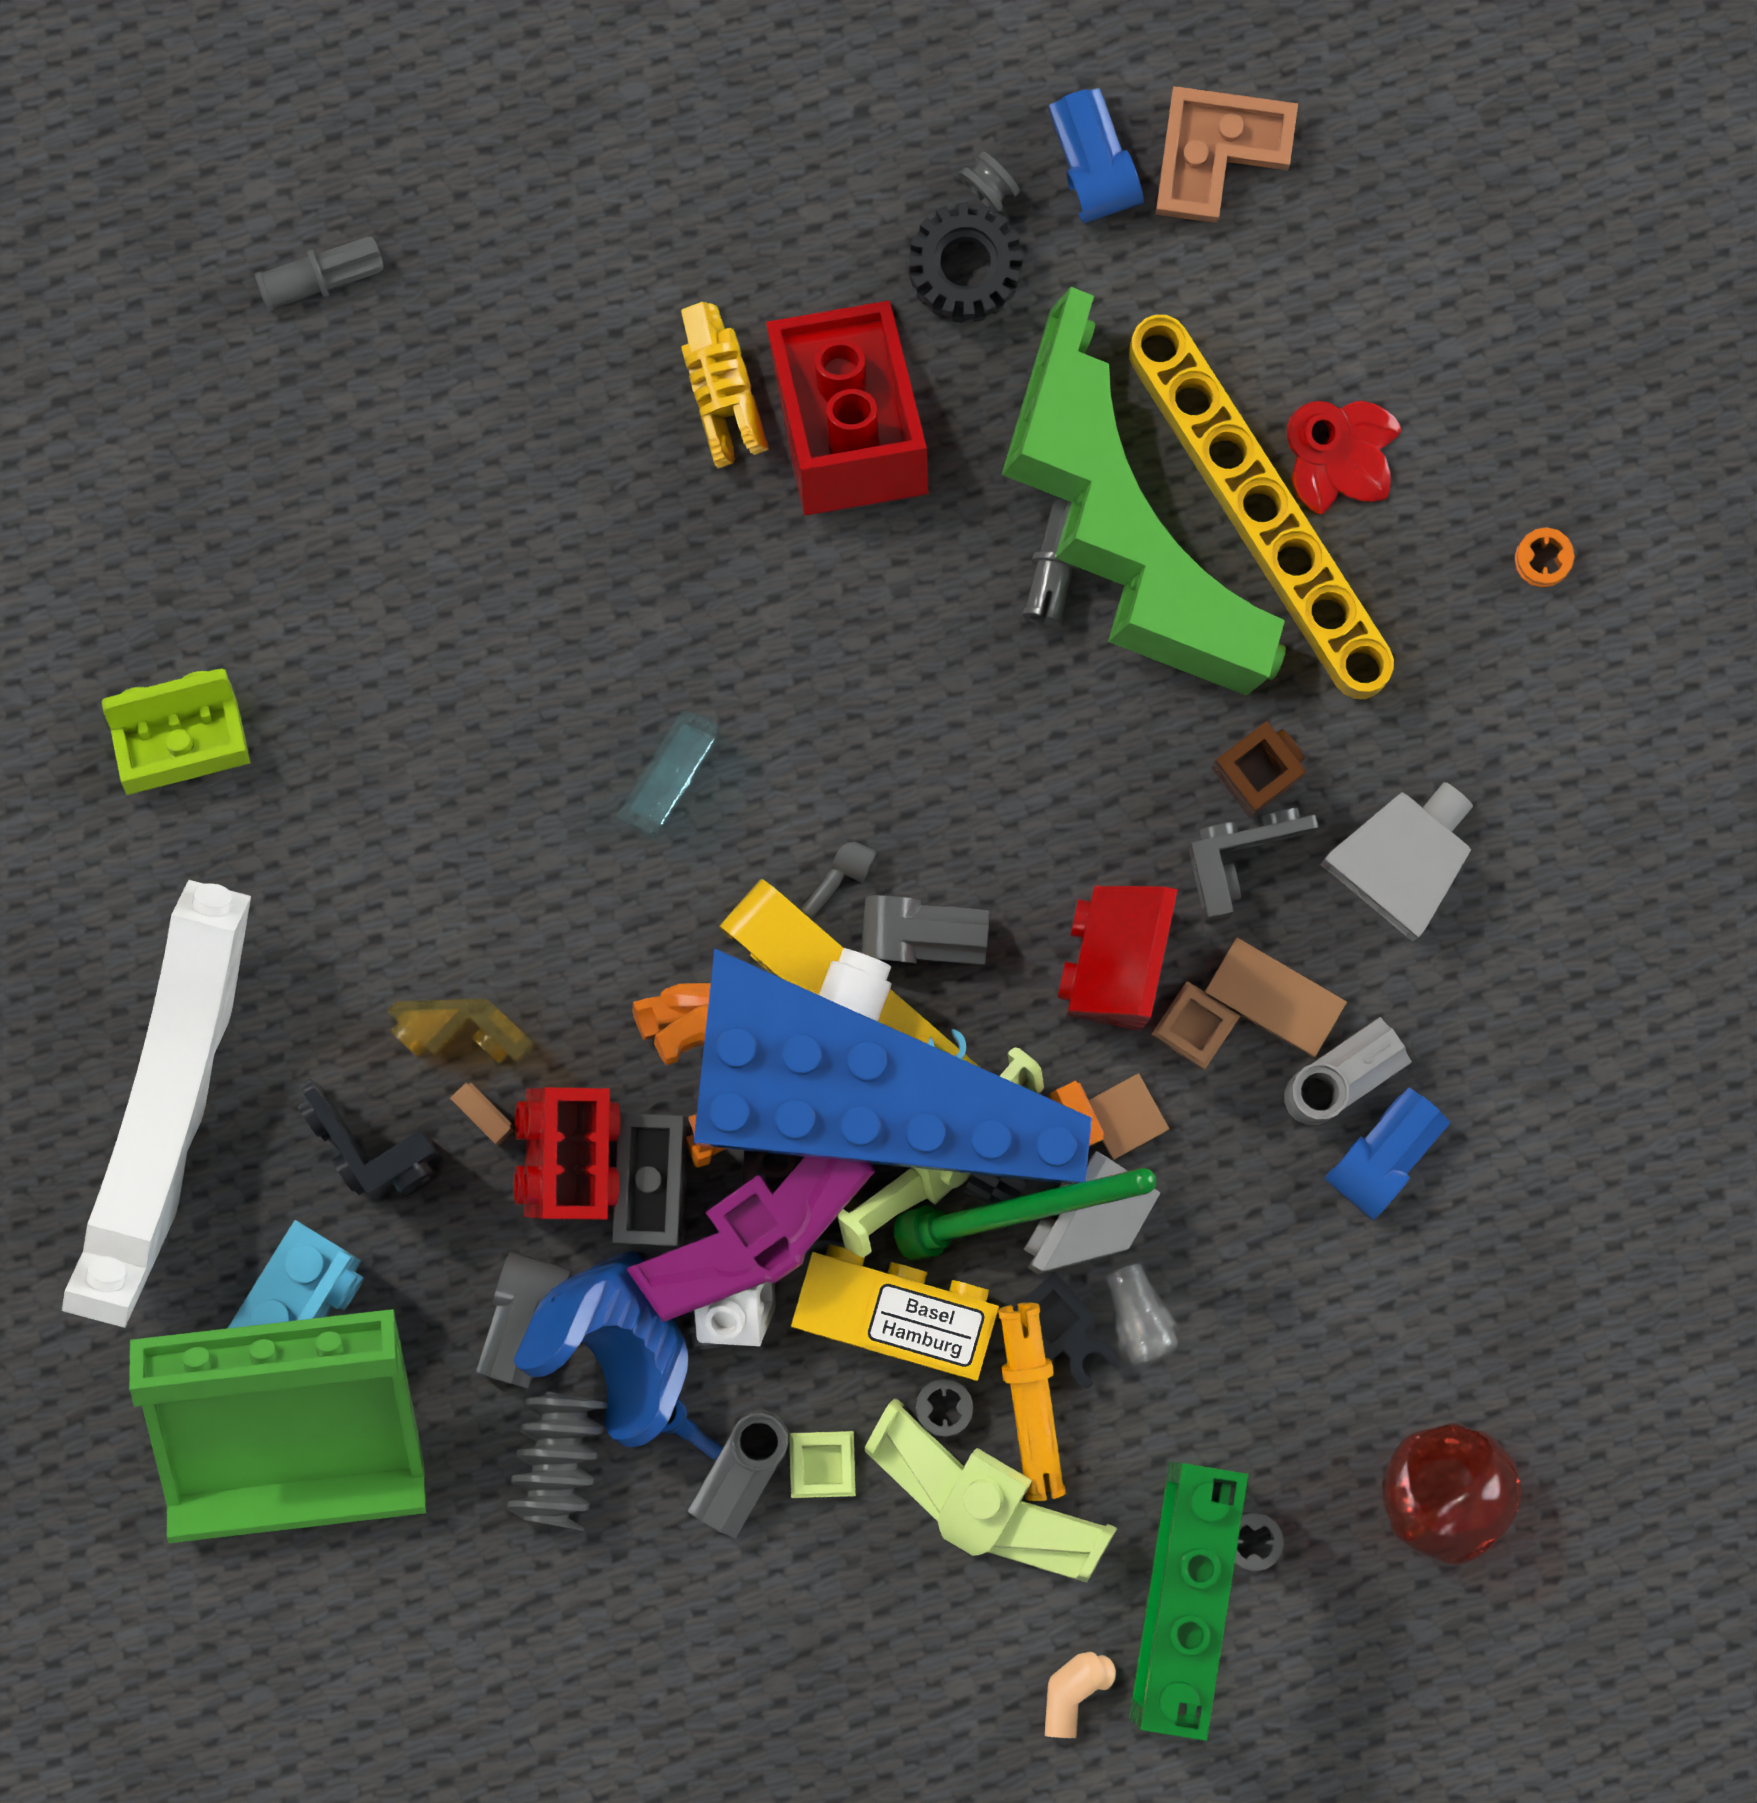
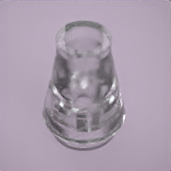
[1106,1264,1180,1364]

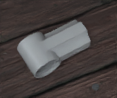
[1284,1017,1412,1125]

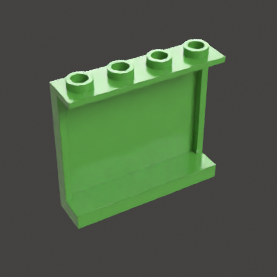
[129,1309,426,1543]

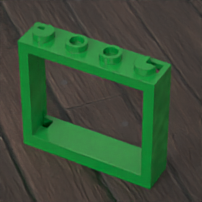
[1129,1461,1248,1741]

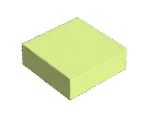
[789,1431,856,1498]

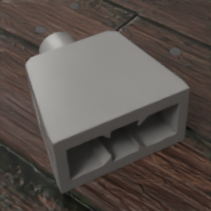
[1320,782,1473,942]

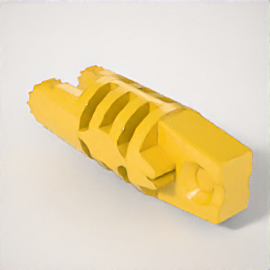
[681,302,769,469]

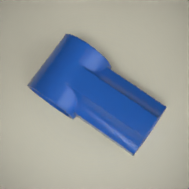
[1048,88,1144,224]
[1324,1087,1451,1221]

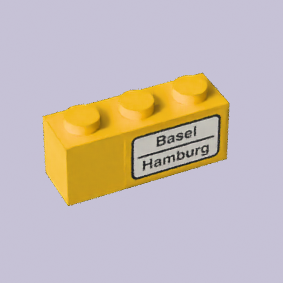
[791,1244,999,1381]

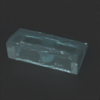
[616,711,720,839]

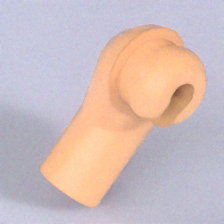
[1044,1652,1116,1738]

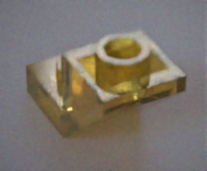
[387,998,537,1065]

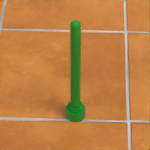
[894,1168,1156,1261]

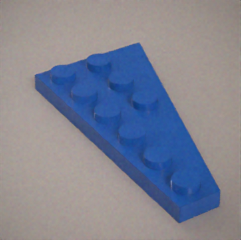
[694,948,1092,1184]

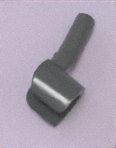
[801,842,876,918]

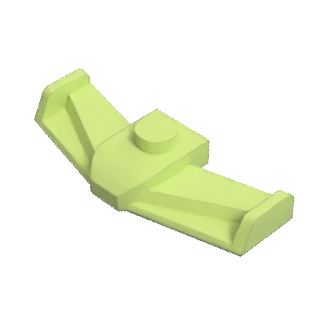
[837,1048,1044,1258]
[865,1398,1117,1583]

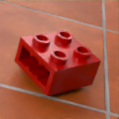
[514,1087,620,1219]

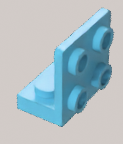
[228,1220,364,1328]

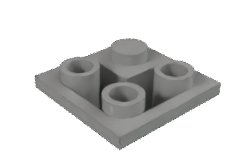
[1024,1151,1160,1274]

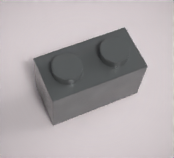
[612,1113,691,1247]

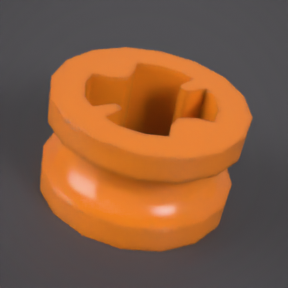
[1515,527,1575,588]

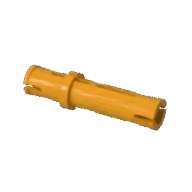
[998,1303,1066,1501]

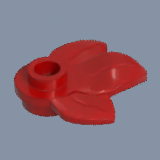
[1287,401,1401,515]

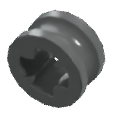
[959,151,1020,214]
[915,1379,974,1437]
[1235,1513,1284,1571]

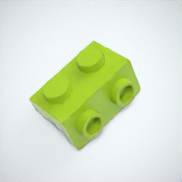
[101,669,250,795]

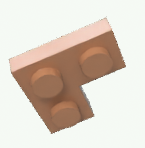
[1155,86,1298,223]

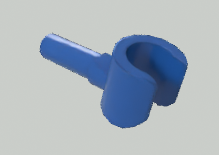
[661,1399,723,1461]

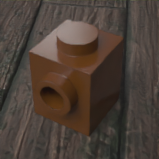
[1211,721,1306,818]

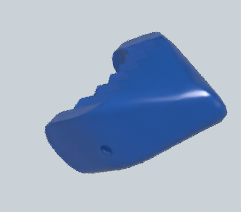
[514,1251,688,1447]

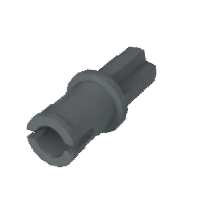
[255,237,383,312]
[1022,499,1081,627]

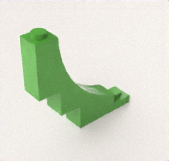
[1002,287,1286,696]

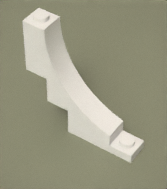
[62,880,251,1328]

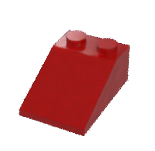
[766,300,929,516]
[1057,886,1178,1031]

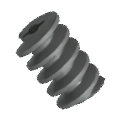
[506,1392,608,1531]

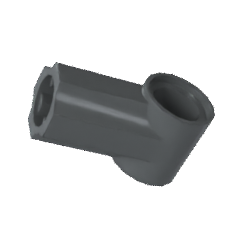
[861,895,989,966]
[476,1251,572,1389]
[687,1410,789,1539]

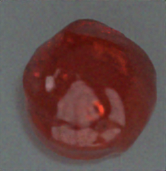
[1382,1422,1522,1565]

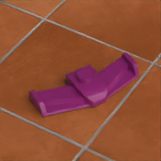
[626,1157,875,1322]

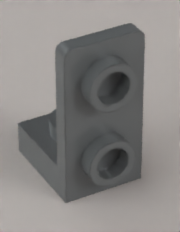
[1188,808,1319,922]

